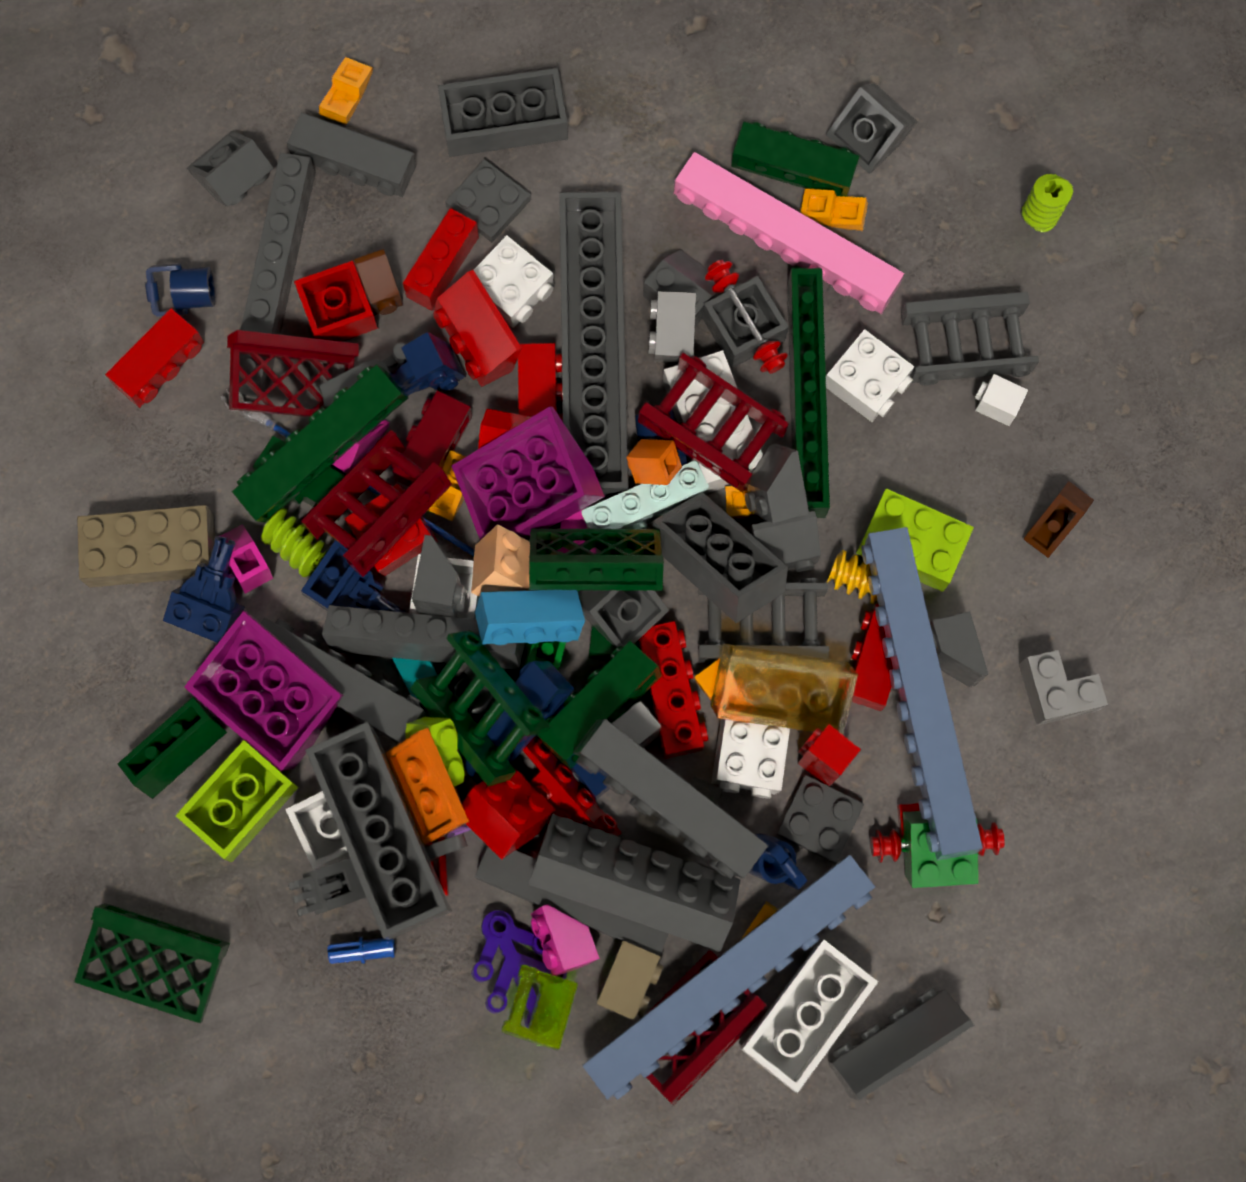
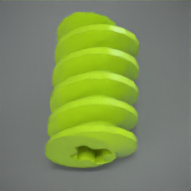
[1022,174,1073,233]
[261,508,328,577]

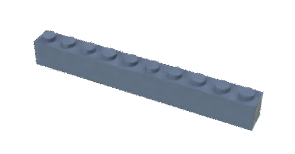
[862,527,983,861]
[582,855,875,1100]

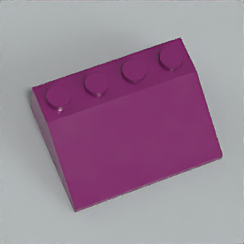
[452,407,605,540]
[184,611,343,772]

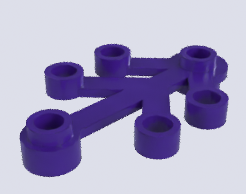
[471,910,567,1035]

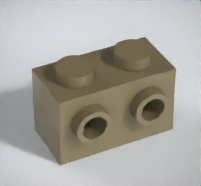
[597,941,663,1020]

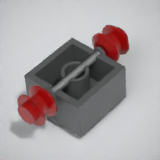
[702,260,789,374]

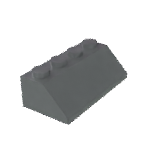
[828,988,974,1100]

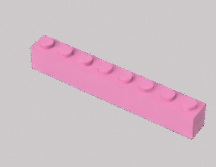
[674,152,904,314]

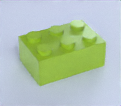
[856,488,974,592]
[175,740,299,863]

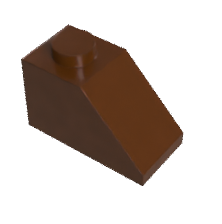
[354,249,403,316]
[1023,481,1094,558]

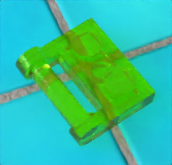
[501,965,578,1051]

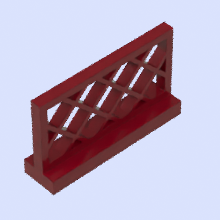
[227,330,359,417]
[646,950,768,1106]

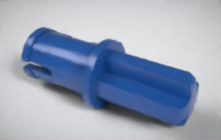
[327,937,395,964]

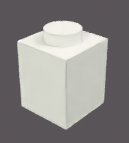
[975,374,1028,426]

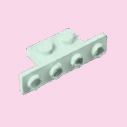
[582,461,709,529]

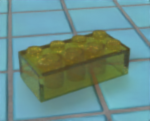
[710,644,858,735]

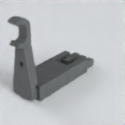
[288,833,468,917]

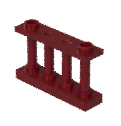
[638,353,789,493]
[301,430,452,577]

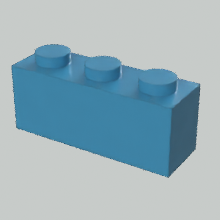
[475,590,585,645]

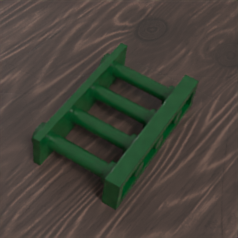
[410,630,551,786]

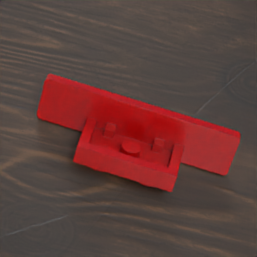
[522,737,622,837]

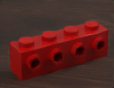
[638,621,708,759]

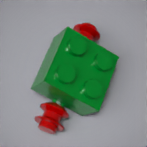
[870,811,1005,888]

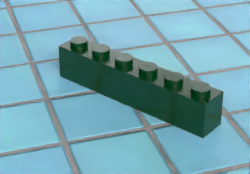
[232,364,409,523]

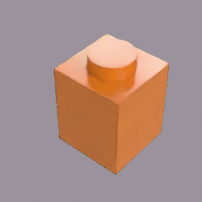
[626,439,682,485]

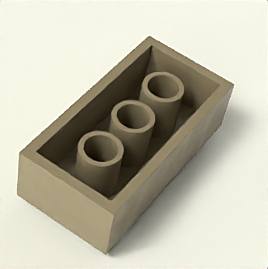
[77,505,215,588]

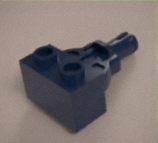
[389,332,466,400]
[163,536,245,643]
[301,540,406,613]

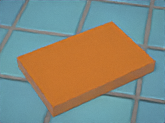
[385,728,469,845]

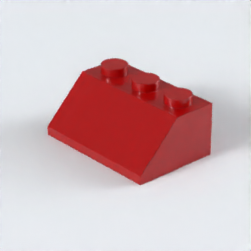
[433,269,522,387]

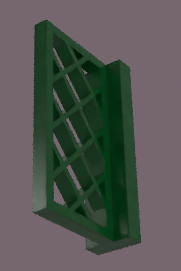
[529,528,664,591]
[74,903,230,1023]

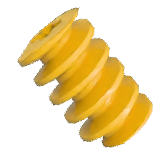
[826,549,877,604]

